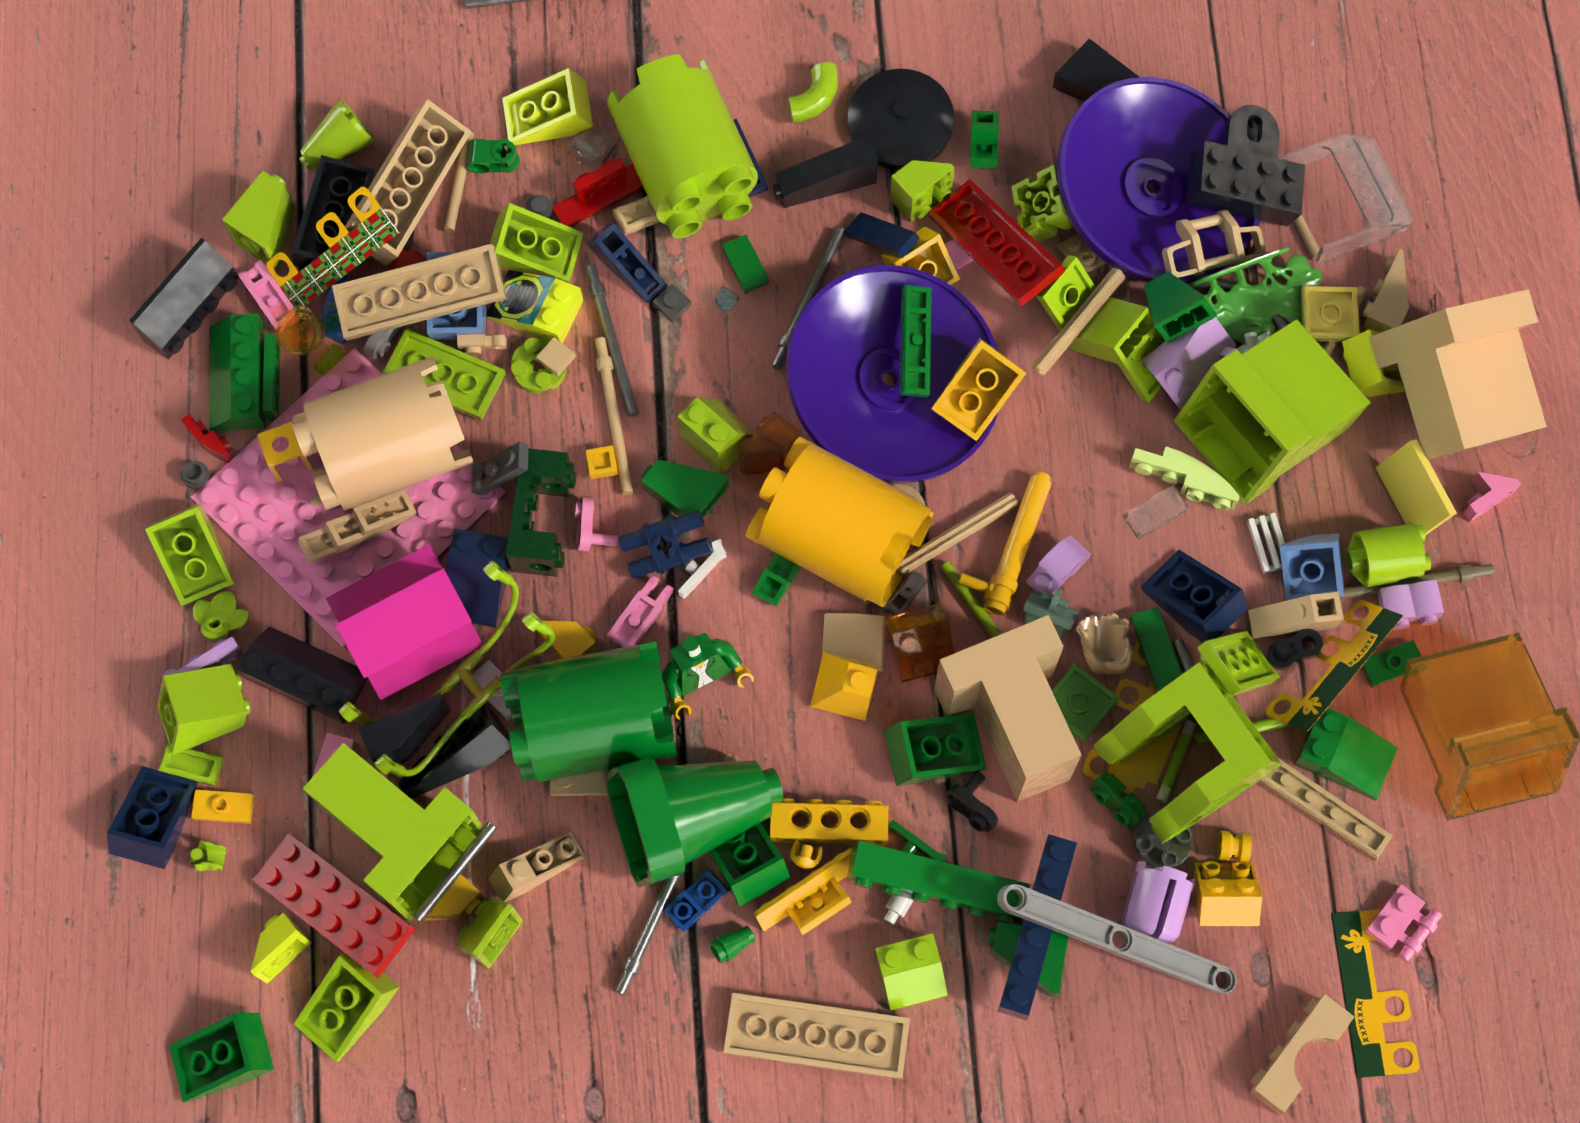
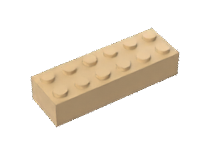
[345,99,472,266]

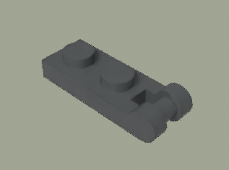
[471,441,529,495]

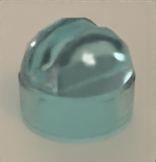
[715,287,739,311]

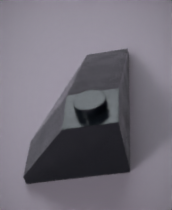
[398,703,511,799]

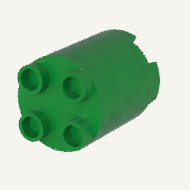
[500,641,677,783]

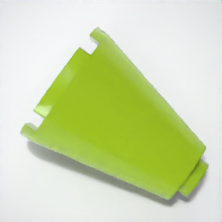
[299,99,376,171]

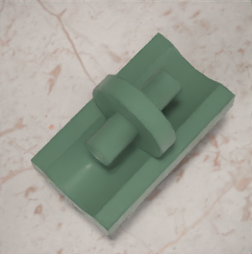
[1023,588,1079,638]

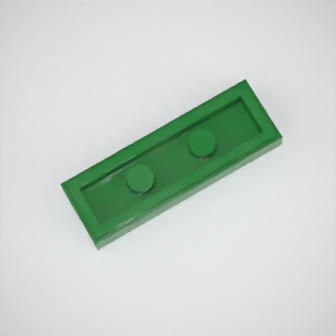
[262,333,281,421]
[1130,607,1182,693]

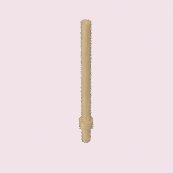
[595,337,633,495]

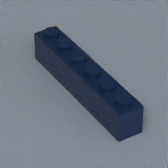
[997,834,1077,1020]

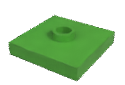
[1052,663,1120,743]

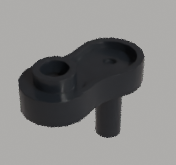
[1267,629,1323,670]
[945,771,998,832]

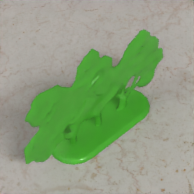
[1191,247,1323,345]

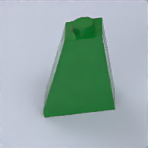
[1144,272,1217,343]
[641,460,730,518]
[987,921,1069,998]

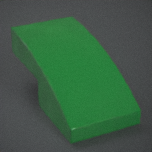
[752,553,801,607]

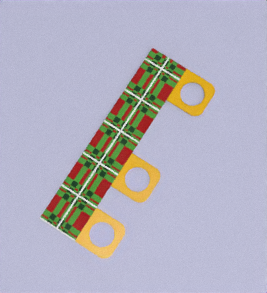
[266,187,399,311]

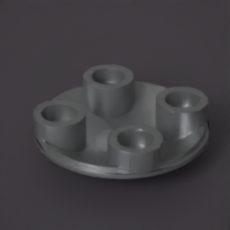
[1134,811,1193,868]

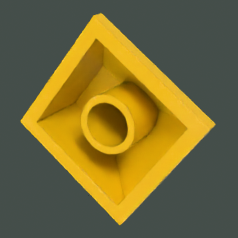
[810,651,880,721]

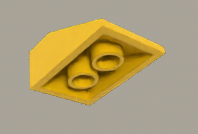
[931,338,1026,441]

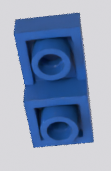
[663,869,730,932]

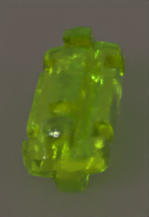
[314,344,345,376]

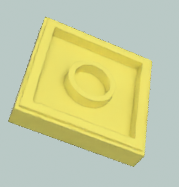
[1301,286,1360,342]

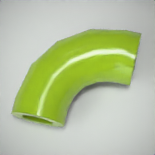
[789,62,838,124]

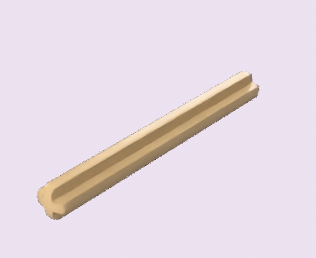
[1031,268,1125,376]
[897,493,1018,575]

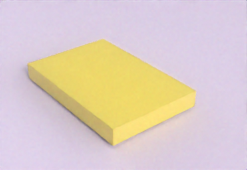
[1375,439,1457,536]

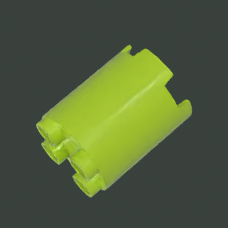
[607,54,758,239]

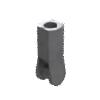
[883,570,927,622]

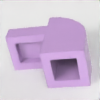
[1026,535,1091,595]

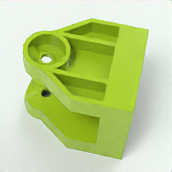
[1093,663,1282,844]

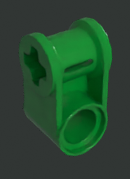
[467,139,520,174]

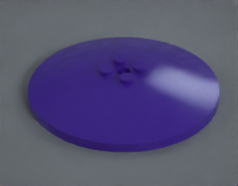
[1057,77,1259,284]
[786,265,998,484]

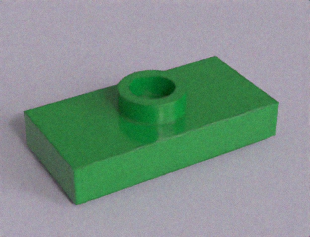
[1362,640,1426,688]

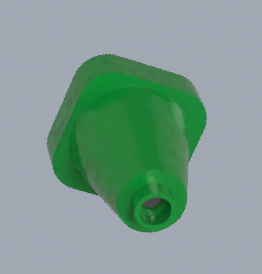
[605,757,783,888]

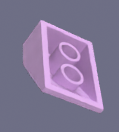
[1141,317,1236,410]

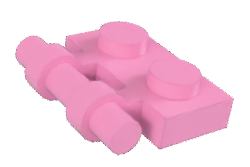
[1365,884,1442,962]

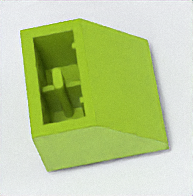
[890,160,955,223]

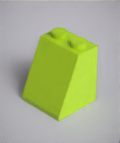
[222,171,295,271]
[677,397,759,474]
[157,664,250,754]

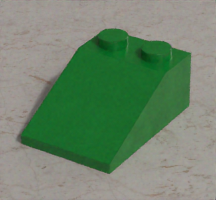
[1295,708,1398,801]
[884,713,987,786]
[708,823,791,907]
[169,1012,274,1103]

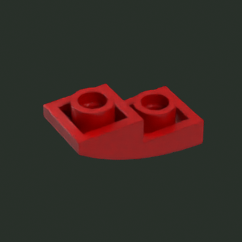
[180,414,233,463]

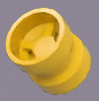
[1217,831,1252,862]

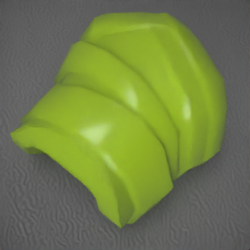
[190,840,226,872]

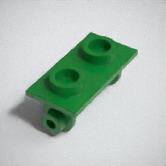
[1089,771,1148,830]

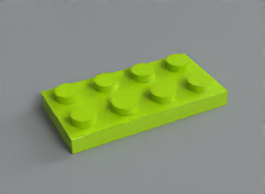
[382,328,506,421]
[1197,631,1280,696]

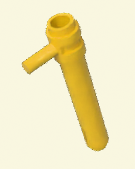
[958,472,1052,616]

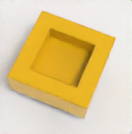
[586,445,618,480]

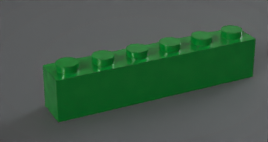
[846,841,1030,924]

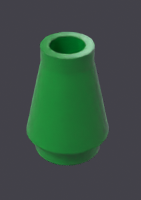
[709,925,755,964]

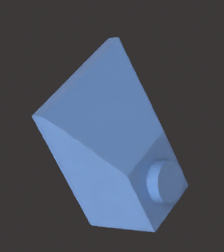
[1280,533,1344,601]

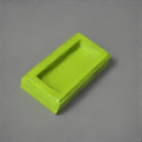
[158,743,225,787]

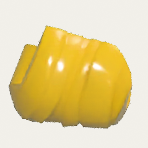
[790,840,823,870]

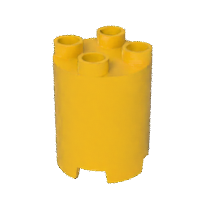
[745,436,934,607]

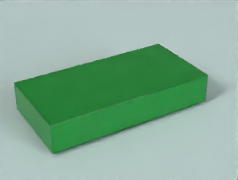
[722,234,769,294]

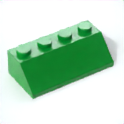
[209,313,266,432]

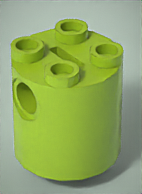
[1346,522,1431,588]

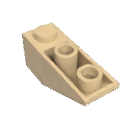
[1362,248,1409,333]
[1247,592,1344,638]
[488,832,585,902]

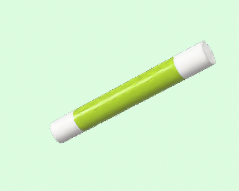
[1156,720,1197,804]

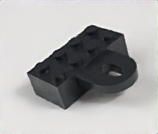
[1187,105,1305,226]
[292,155,414,278]

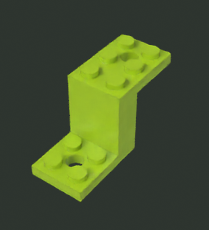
[1036,255,1165,403]

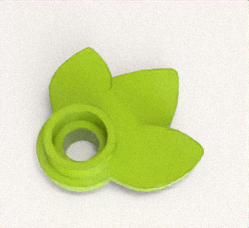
[193,591,250,642]

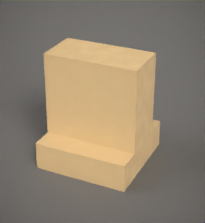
[1369,289,1547,460]
[934,615,1081,802]

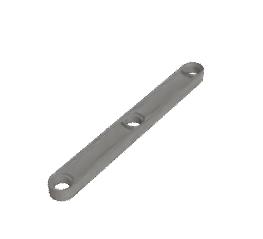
[997,884,1237,994]

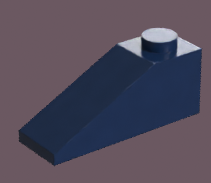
[586,223,667,303]

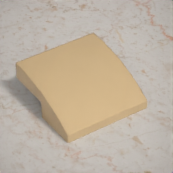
[822,613,886,673]

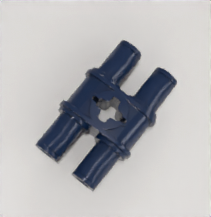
[618,510,713,579]

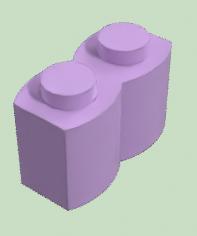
[1377,580,1444,630]

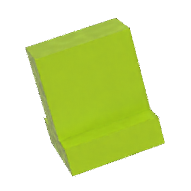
[1174,319,1371,505]
[303,743,483,922]

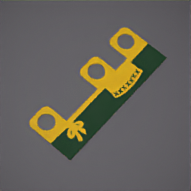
[1265,600,1404,733]
[1332,909,1419,1078]

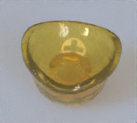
[277,307,325,355]

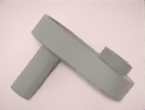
[364,326,403,359]

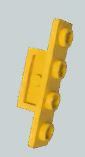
[754,848,853,935]

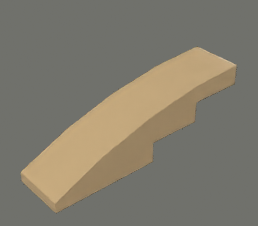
[298,489,417,566]

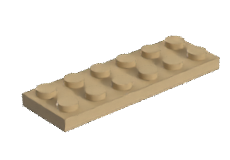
[332,244,507,341]
[723,993,910,1080]

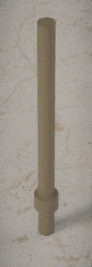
[1340,564,1494,600]

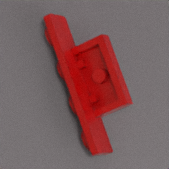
[552,157,644,227]

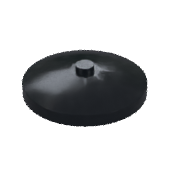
[847,69,954,170]

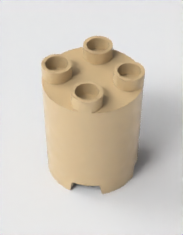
[292,356,474,511]

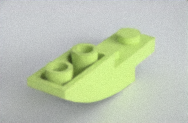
[1129,446,1240,510]

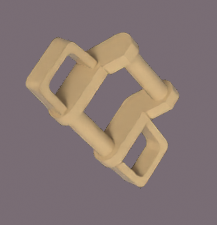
[1162,209,1266,278]

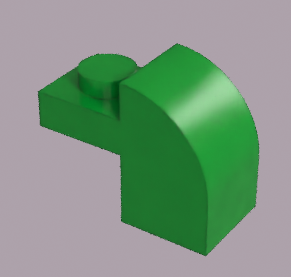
[969,110,999,170]

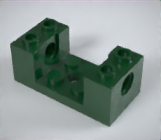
[506,448,577,577]

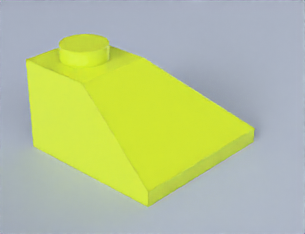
[250,913,312,984]

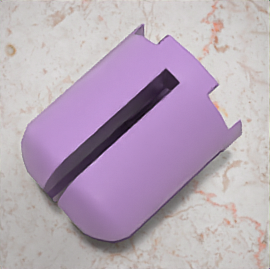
[1121,861,1195,944]

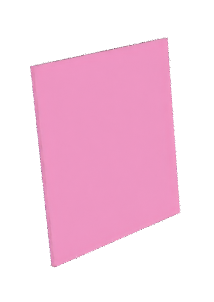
[191,348,507,648]

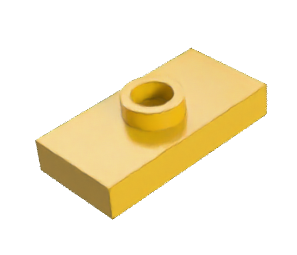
[191,790,255,824]

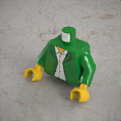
[662,633,754,720]

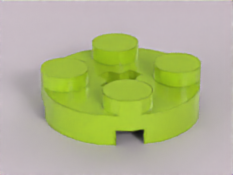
[511,337,567,394]

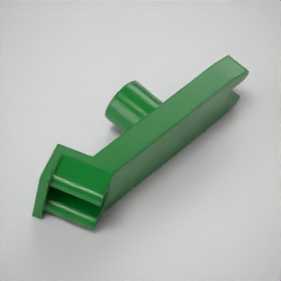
[888,820,946,862]

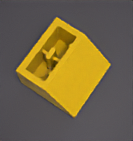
[1194,861,1262,926]

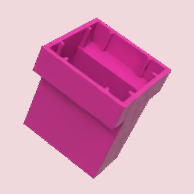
[326,544,483,700]

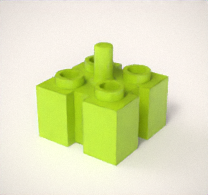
[1011,164,1073,243]

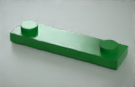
[900,285,931,398]

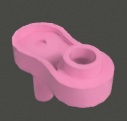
[573,496,618,552]

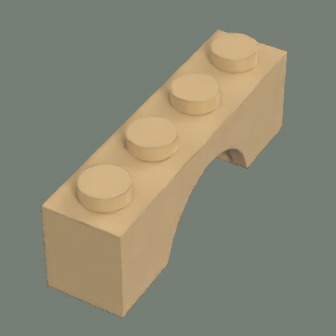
[1250,994,1354,1115]

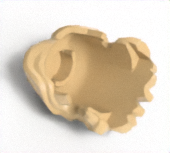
[1076,612,1133,675]

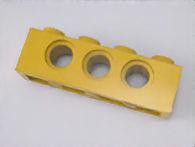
[770,798,889,846]

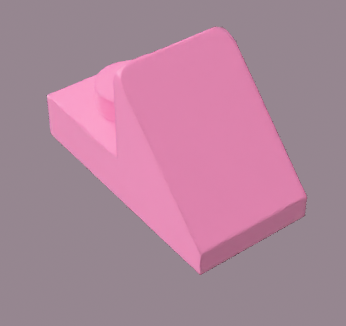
[1463,472,1521,522]

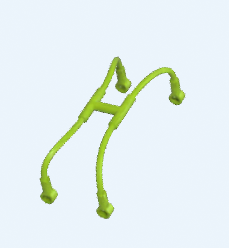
[339,560,555,777]

